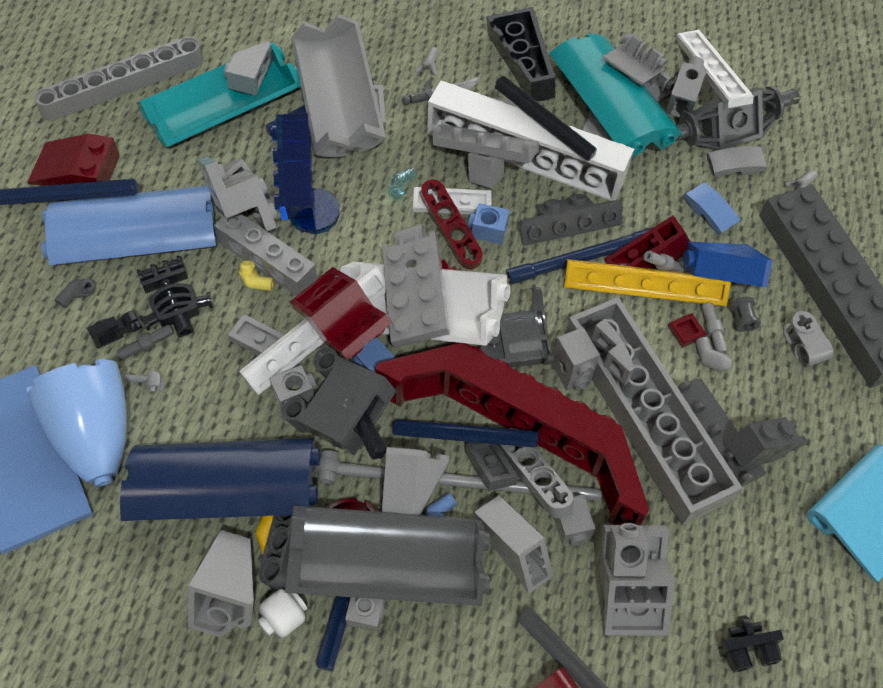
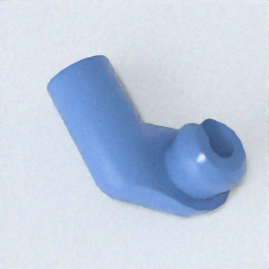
[425,493,457,517]

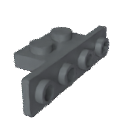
[520,194,622,246]

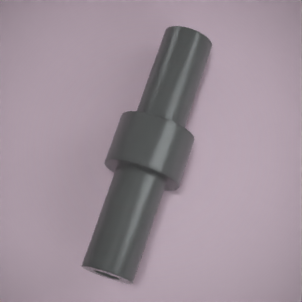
[117,324,174,361]

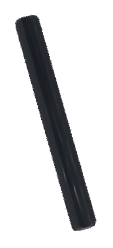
[495,76,597,161]

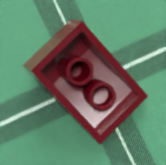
[27,134,120,186]

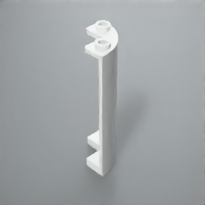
[340,262,510,346]

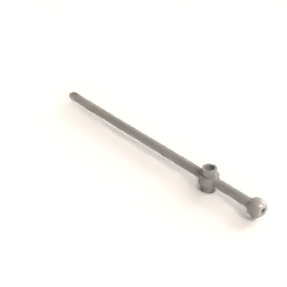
[314,450,603,500]

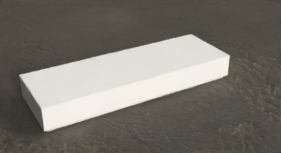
[413,187,492,214]

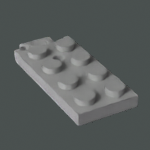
[382,225,450,348]

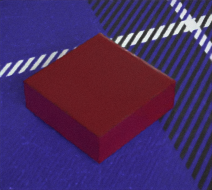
[668,313,707,348]

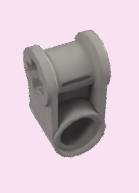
[783,311,833,368]

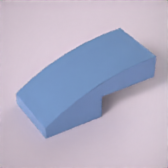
[683,182,740,235]

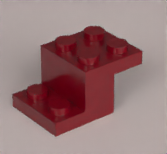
[289,267,392,360]

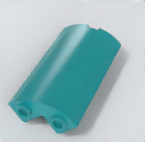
[549,34,682,158]
[136,42,301,147]

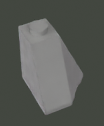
[382,447,449,515]
[188,530,254,637]

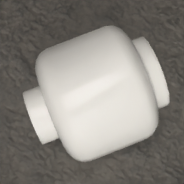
[257,588,307,638]

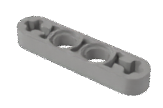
[498,428,574,518]

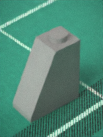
[474,495,553,594]

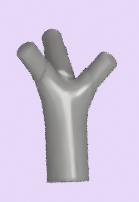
[415,47,439,75]
[785,170,818,189]

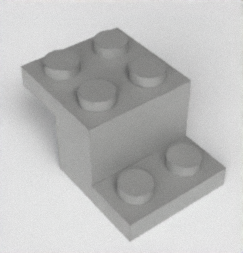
[197,156,278,231]
[599,525,675,636]

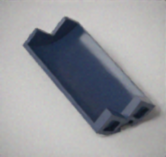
[120,438,321,521]

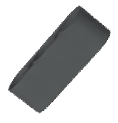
[258,515,292,591]

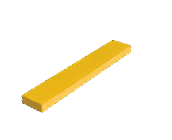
[564,259,731,306]

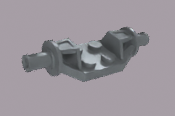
[676,86,800,150]

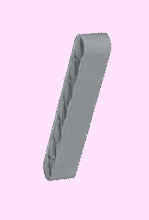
[34,37,203,120]

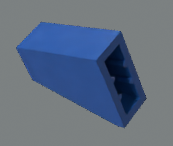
[683,242,773,287]

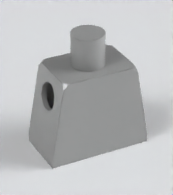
[666,56,707,117]

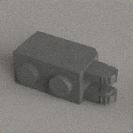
[726,417,808,468]

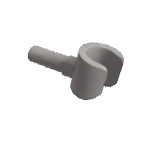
[124,371,164,392]

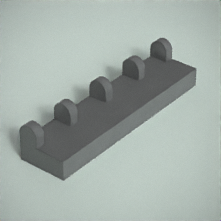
[678,378,767,487]

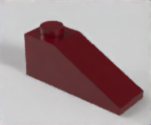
[605,215,691,269]

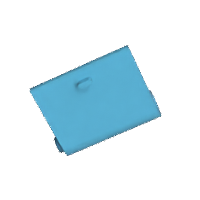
[807,444,883,582]

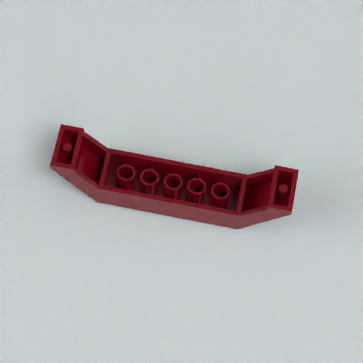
[375,343,649,525]

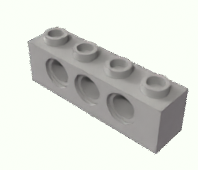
[214,213,317,296]

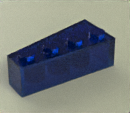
[272,113,314,220]

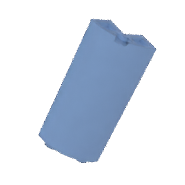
[41,186,218,265]

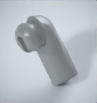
[695,337,732,371]

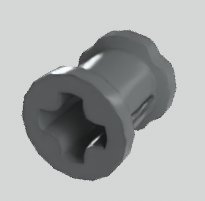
[729,297,761,332]

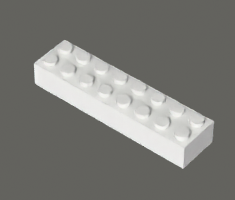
[427,81,634,201]

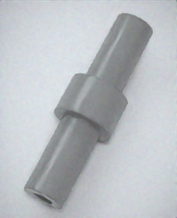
[644,251,685,273]
[702,302,728,354]

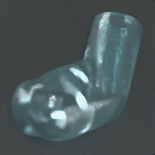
[387,167,417,201]

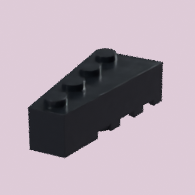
[486,7,555,101]

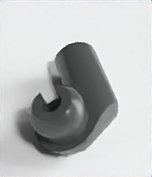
[54,278,96,309]

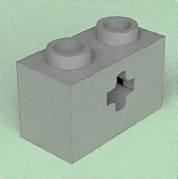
[551,327,600,391]

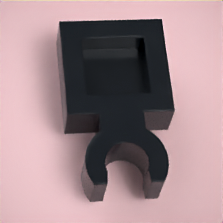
[87,310,142,349]

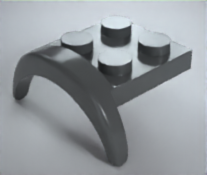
[479,287,555,368]

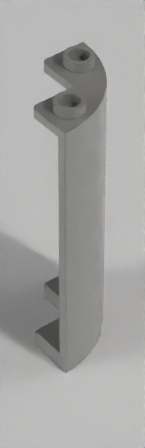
[291,15,386,157]

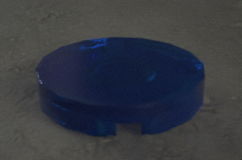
[287,188,340,234]

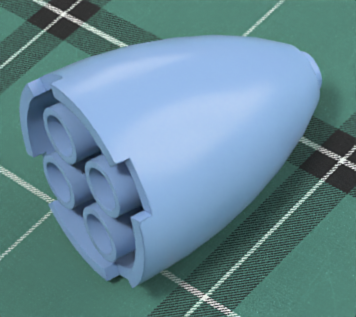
[26,359,127,487]

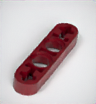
[421,179,483,269]

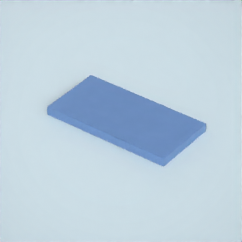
[0,365,93,555]

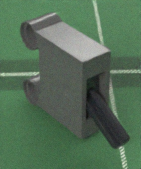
[280,348,396,460]

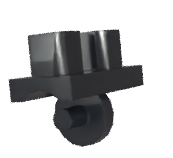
[718,615,784,673]

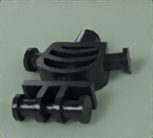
[136,255,213,337]

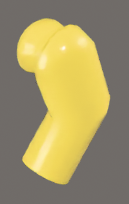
[239,260,274,291]

